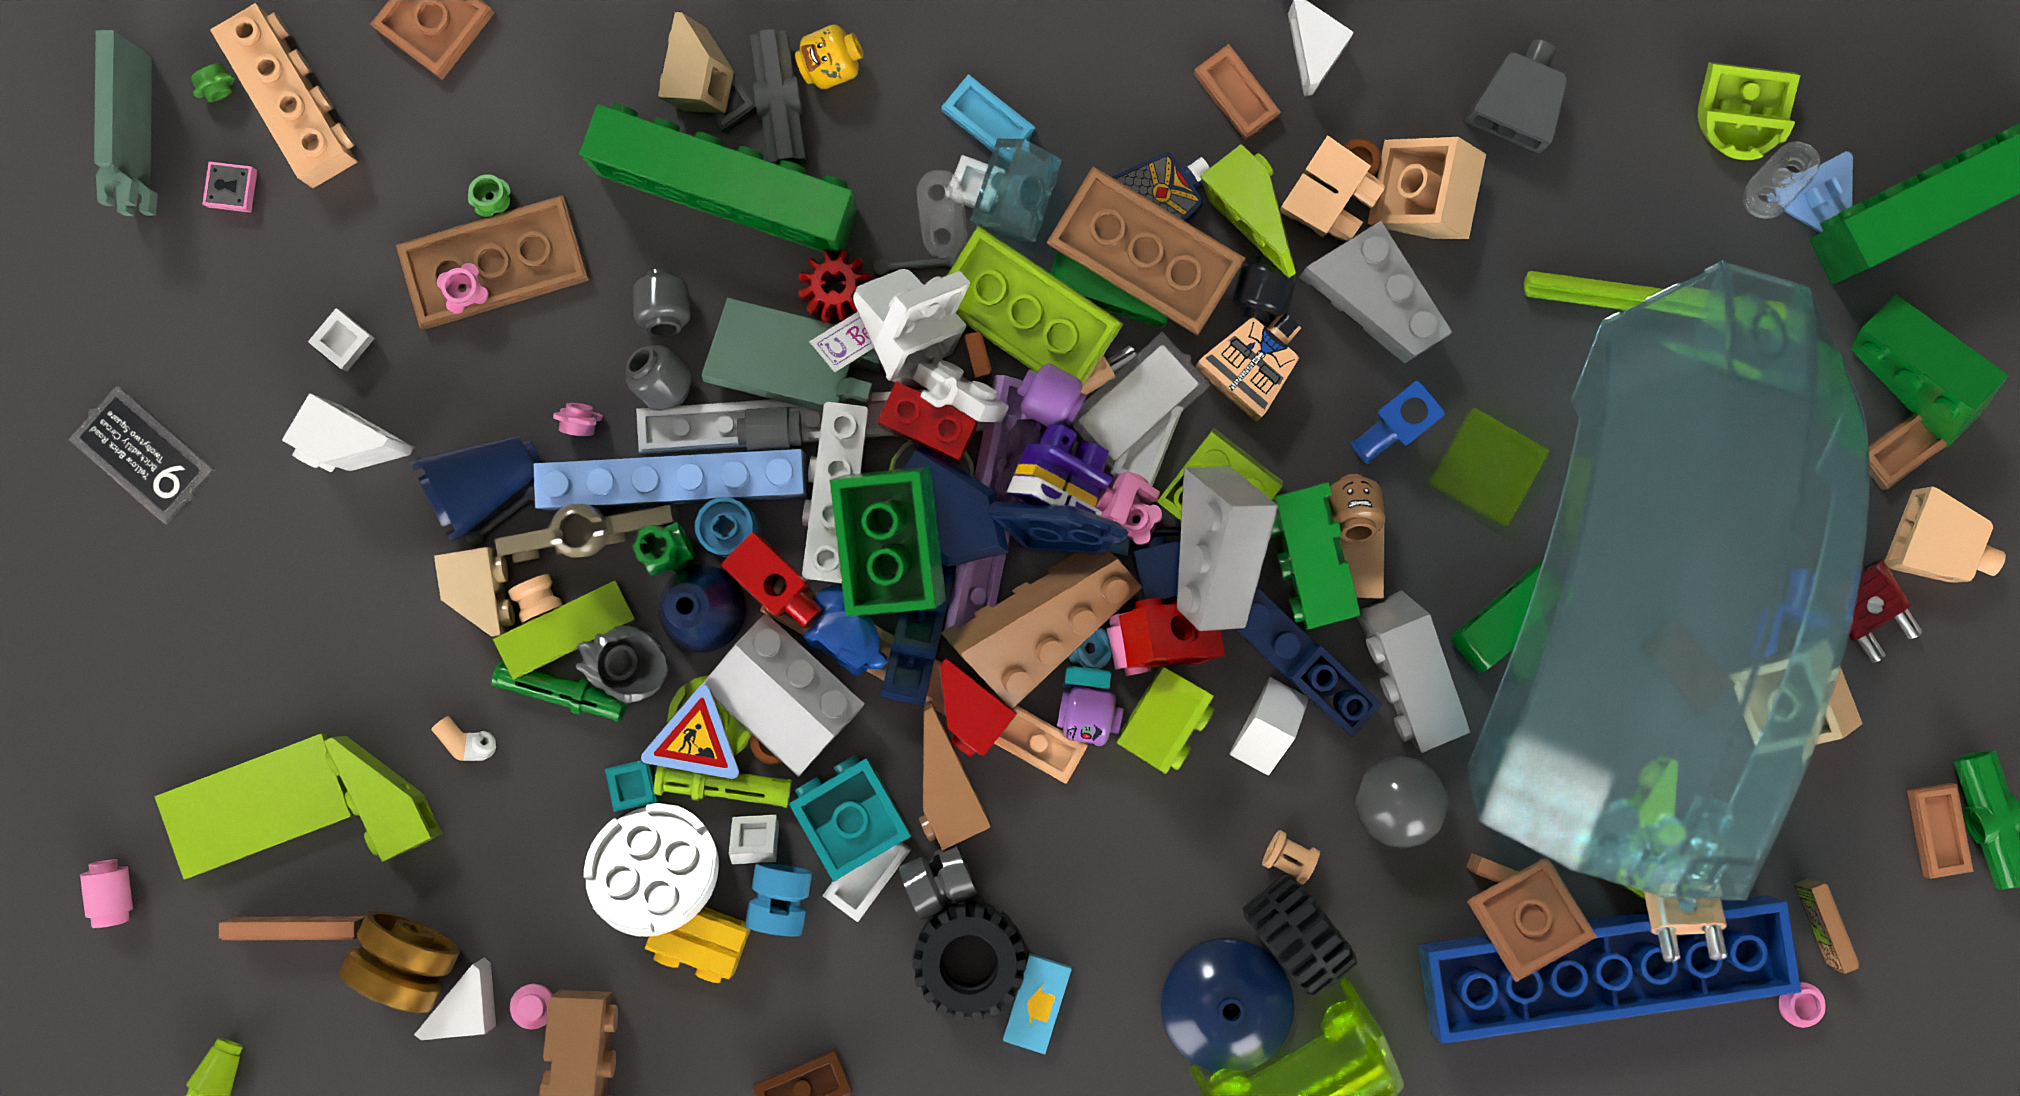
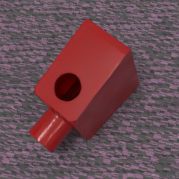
[721,532,822,628]

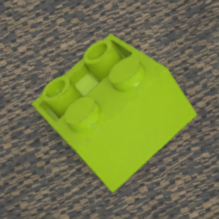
[1157,428,1283,521]
[1115,667,1215,774]

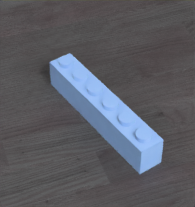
[534,449,809,512]

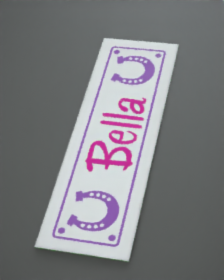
[809,312,874,373]

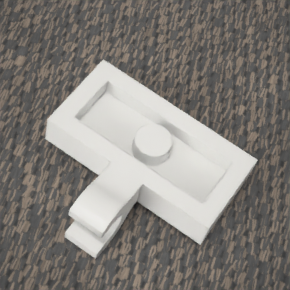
[913,360,1009,422]

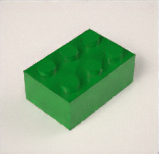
[830,466,946,616]

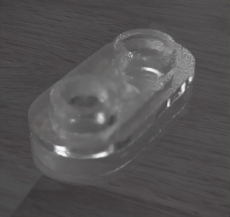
[1743,142,1820,219]
[917,170,967,258]

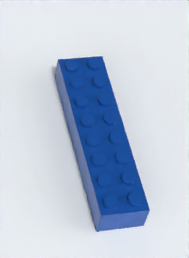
[1417,895,1801,1044]

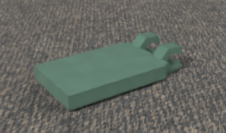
[94,30,158,216]
[702,298,882,412]

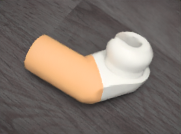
[431,716,496,761]

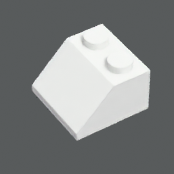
[282,393,415,472]

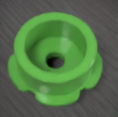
[190,64,235,102]
[468,174,511,217]

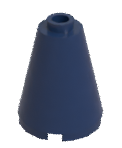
[409,436,542,542]
[658,565,747,652]

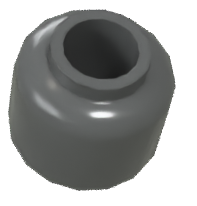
[632,269,691,338]
[625,345,692,411]

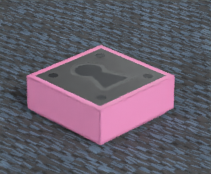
[203,162,257,213]

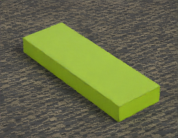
[493,581,635,680]

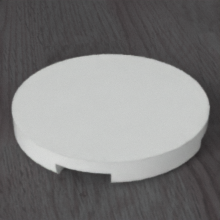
[583,803,719,936]

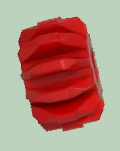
[798,249,872,323]

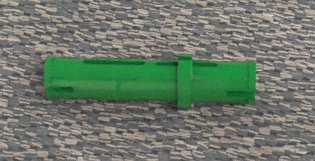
[492,660,627,723]

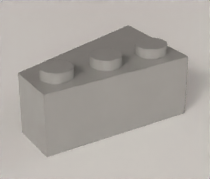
[1299,221,1453,363]
[1177,467,1278,631]
[1357,590,1471,753]

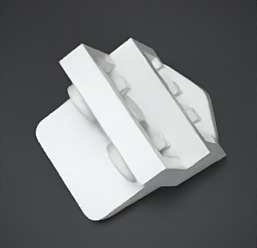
[853,269,971,387]

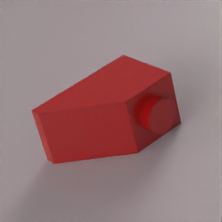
[940,658,1017,757]

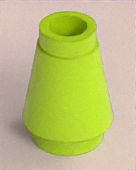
[186,1037,243,1096]

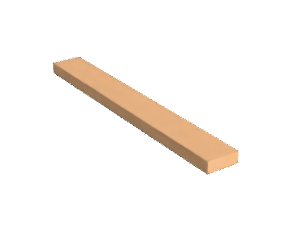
[760,577,1088,784]

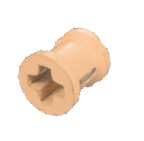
[1262,830,1320,886]

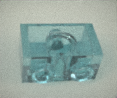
[970,139,1062,242]

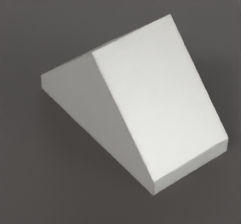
[1288,0,1354,97]
[1229,677,1309,776]
[414,958,496,1040]

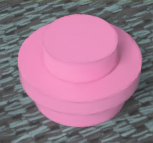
[1779,982,1826,1028]
[510,983,553,1029]

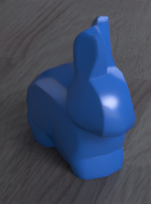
[802,585,888,677]

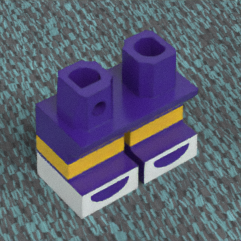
[1007,424,1113,516]

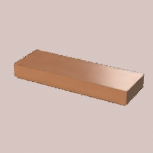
[219,916,365,940]

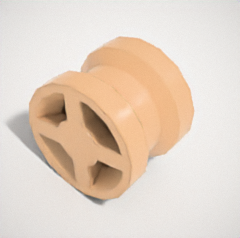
[508,574,563,624]

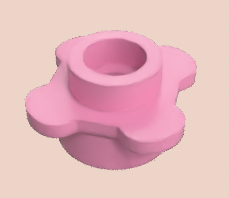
[437,263,488,314]
[553,403,603,436]
[1122,495,1162,545]

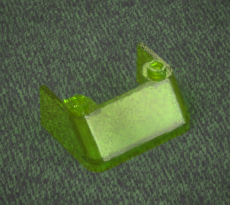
[1189,977,1404,1096]

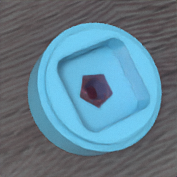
[1068,627,1112,669]

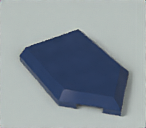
[904,444,1009,567]
[987,502,1128,555]

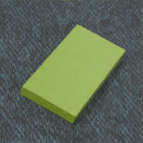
[947,226,1124,387]
[154,733,356,880]

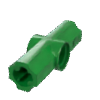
[632,521,696,577]
[1953,750,2020,890]

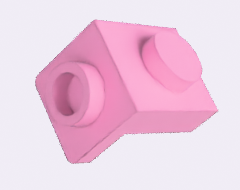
[1095,471,1160,525]

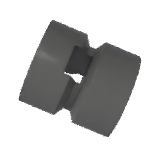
[899,843,979,920]

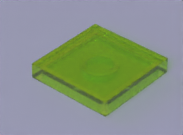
[1428,407,1550,527]

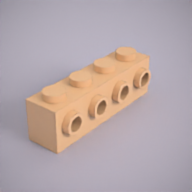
[210,3,357,188]

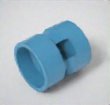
[695,498,760,558]
[745,863,813,936]

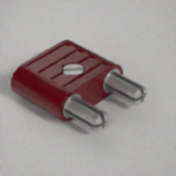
[1822,559,1922,663]

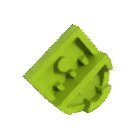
[1698,62,1801,160]

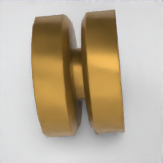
[339,911,460,1013]

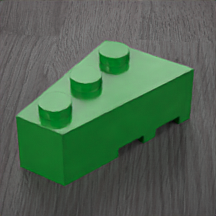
[1850,294,2009,449]
[1270,482,1361,630]

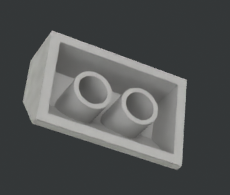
[702,613,864,777]

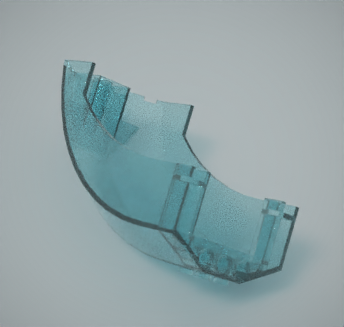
[1467,261,1869,900]

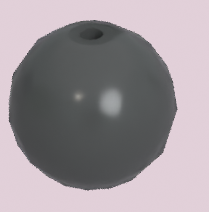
[1355,755,1449,848]

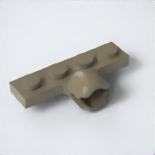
[494,504,680,563]

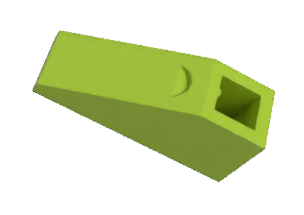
[324,736,443,862]

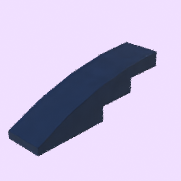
[880,564,956,707]

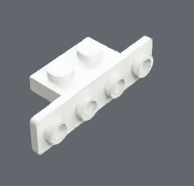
[802,402,869,583]

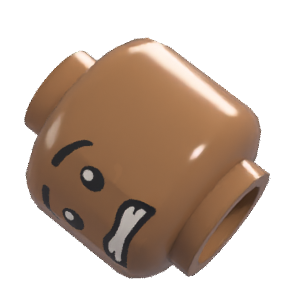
[1328,474,1386,543]

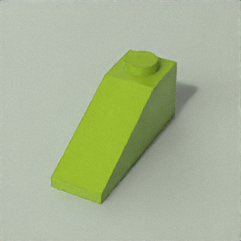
[1200,144,1296,278]

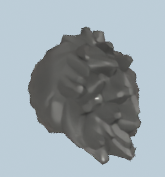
[576,625,669,704]

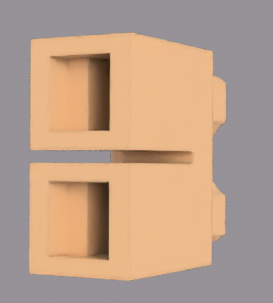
[1280,135,1386,242]

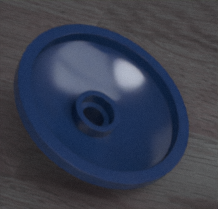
[1161,938,1294,1073]

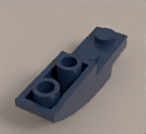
[1235,586,1382,737]

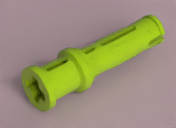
[654,765,792,808]

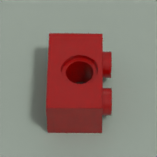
[877,381,978,464]
[1119,598,1225,668]

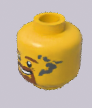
[795,25,863,90]

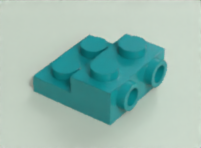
[789,755,912,882]

